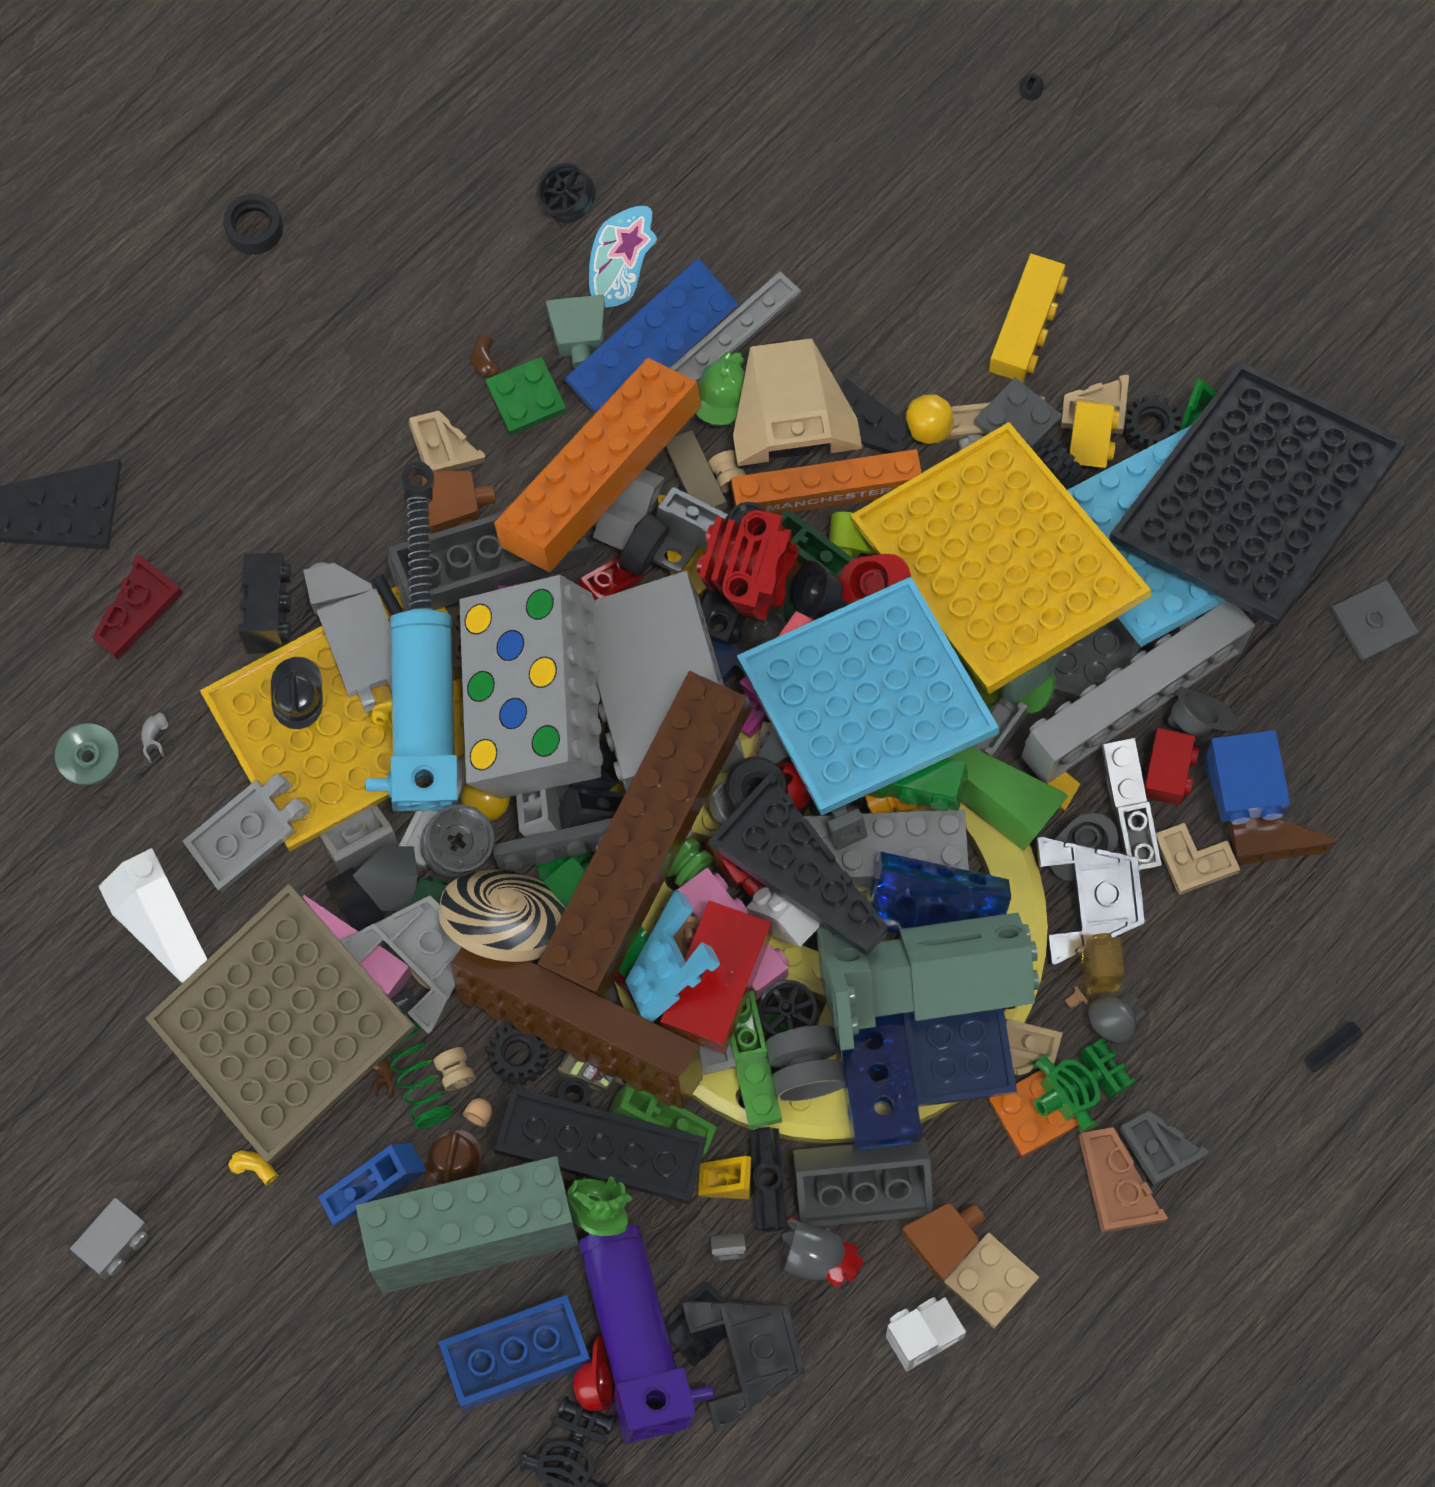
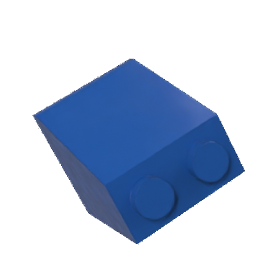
[1204,730,1290,824]

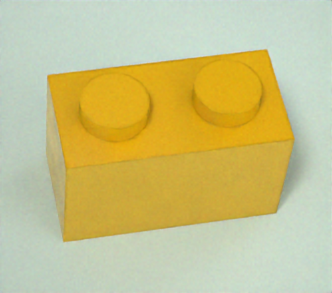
[1069,398,1119,468]

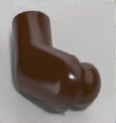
[471,334,499,378]

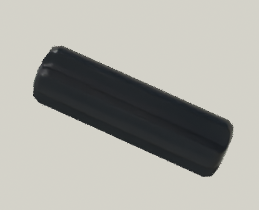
[1304,1022,1362,1072]

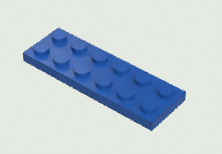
[564,258,739,414]

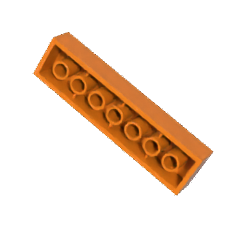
[494,358,701,573]

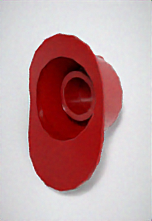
[840,554,911,604]

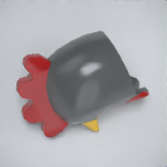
[782,1217,863,1287]

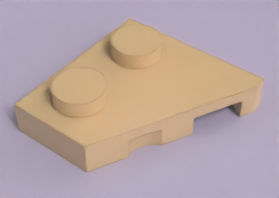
[1061,375,1129,434]
[409,411,485,471]
[1005,1018,1062,1075]

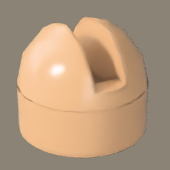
[463,1098,492,1127]

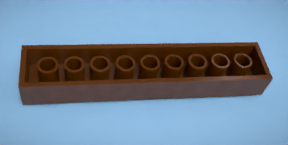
[538,670,753,998]

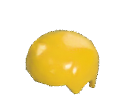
[906,394,954,444]
[460,783,510,822]

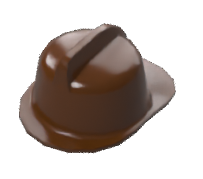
[424,1130,482,1188]

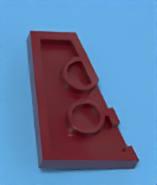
[92,554,183,660]

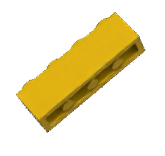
[989,253,1068,383]

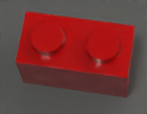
[1144,728,1199,806]

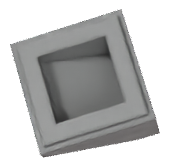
[711,1233,746,1262]

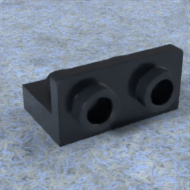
[665,1282,728,1366]

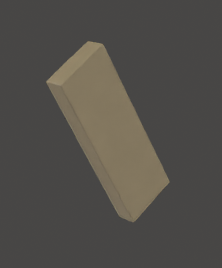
[665,430,727,510]

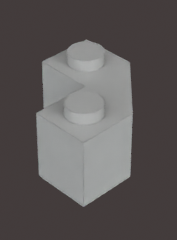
[593,469,665,550]

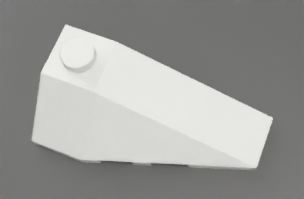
[99,848,207,983]

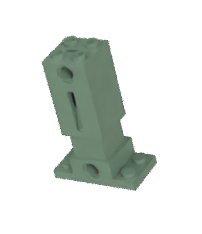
[816,912,1040,1050]

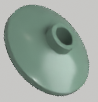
[55,723,119,785]

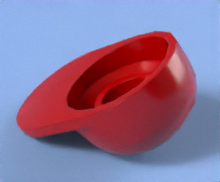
[573,1335,614,1411]

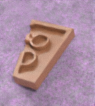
[1079,1127,1168,1233]

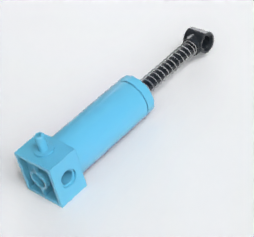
[366,462,457,812]

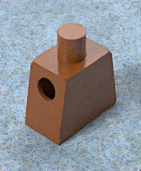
[421,471,496,534]
[901,1203,986,1285]

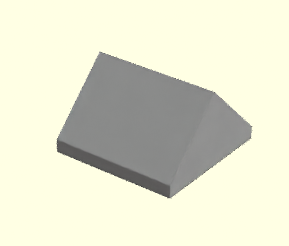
[319,805,398,874]

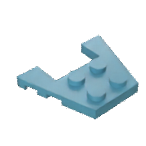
[625,890,720,1022]

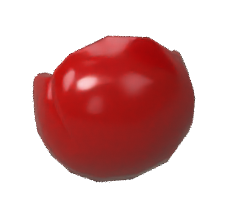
[778,761,812,811]

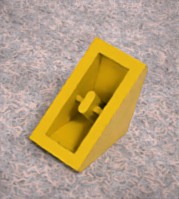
[698,1156,751,1200]

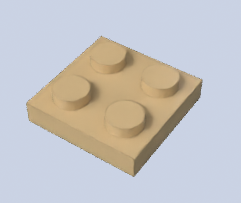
[944,1232,1039,1329]

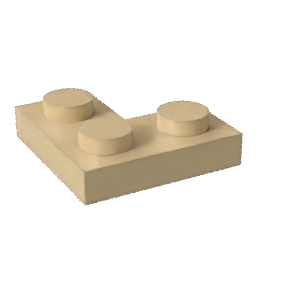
[1156,823,1240,895]

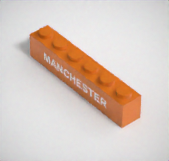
[731,449,922,514]

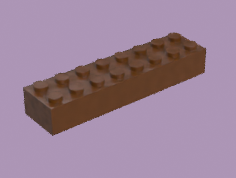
[451,947,703,1110]

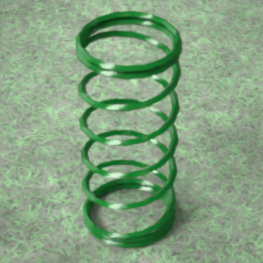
[388,1022,454,1129]

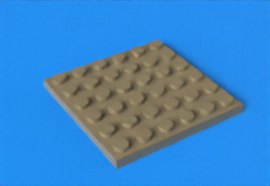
[145,884,416,1164]

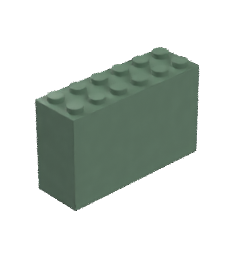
[355,1156,579,1294]

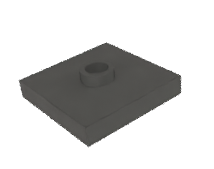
[1330,580,1419,663]

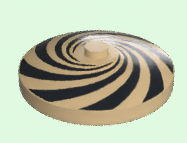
[439,870,566,962]

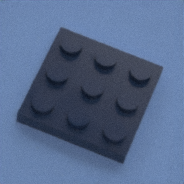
[902,1008,1017,1107]

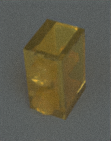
[1082,933,1125,994]

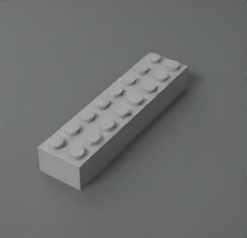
[1021,601,1255,784]

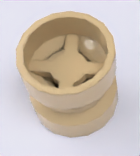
[708,450,746,493]
[433,1047,476,1092]

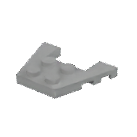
[341,896,461,1034]

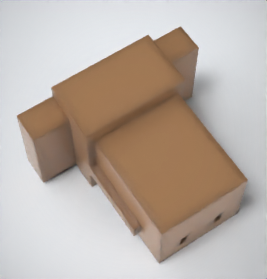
[1065,986,1088,1009]

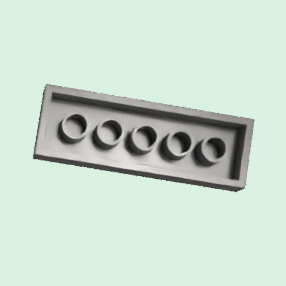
[803,809,969,888]

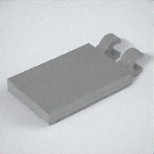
[317,589,392,713]
[182,773,311,892]

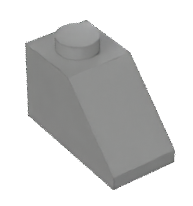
[303,562,373,615]

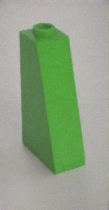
[948,747,1068,851]

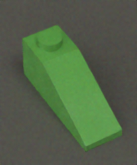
[608,1083,717,1156]

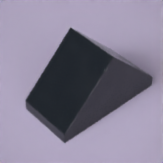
[325,867,385,932]

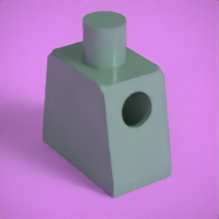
[546,294,606,368]

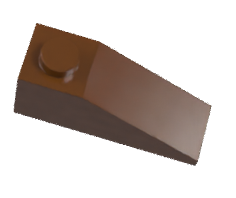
[1227,817,1335,865]

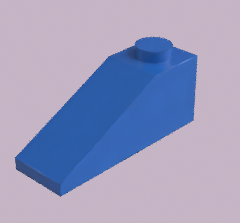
[318,1143,427,1226]

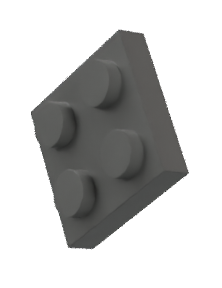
[974,377,1062,448]

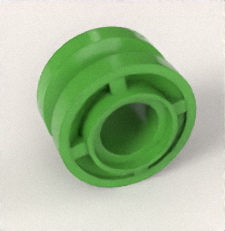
[667,838,713,888]

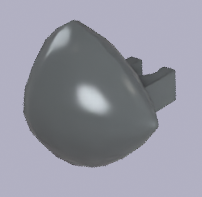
[1088,994,1145,1044]

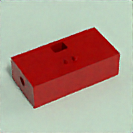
[660,900,772,1054]

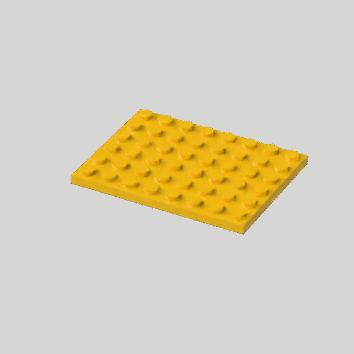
[850,422,1152,694]
[200,586,465,852]

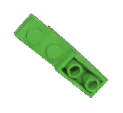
[730,990,782,1129]

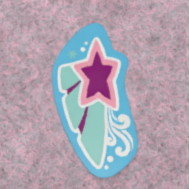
[589,206,657,308]

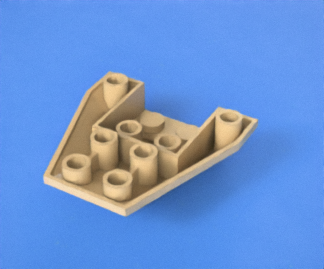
[733,338,862,466]

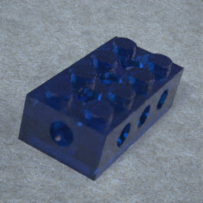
[867,851,1011,934]
[833,1013,922,1151]

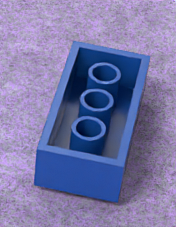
[438,1295,590,1412]

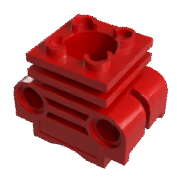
[697,510,799,622]

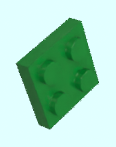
[485,357,567,436]

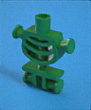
[1033,1038,1136,1133]

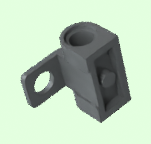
[653,487,728,574]

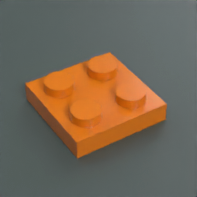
[988,1070,1079,1158]

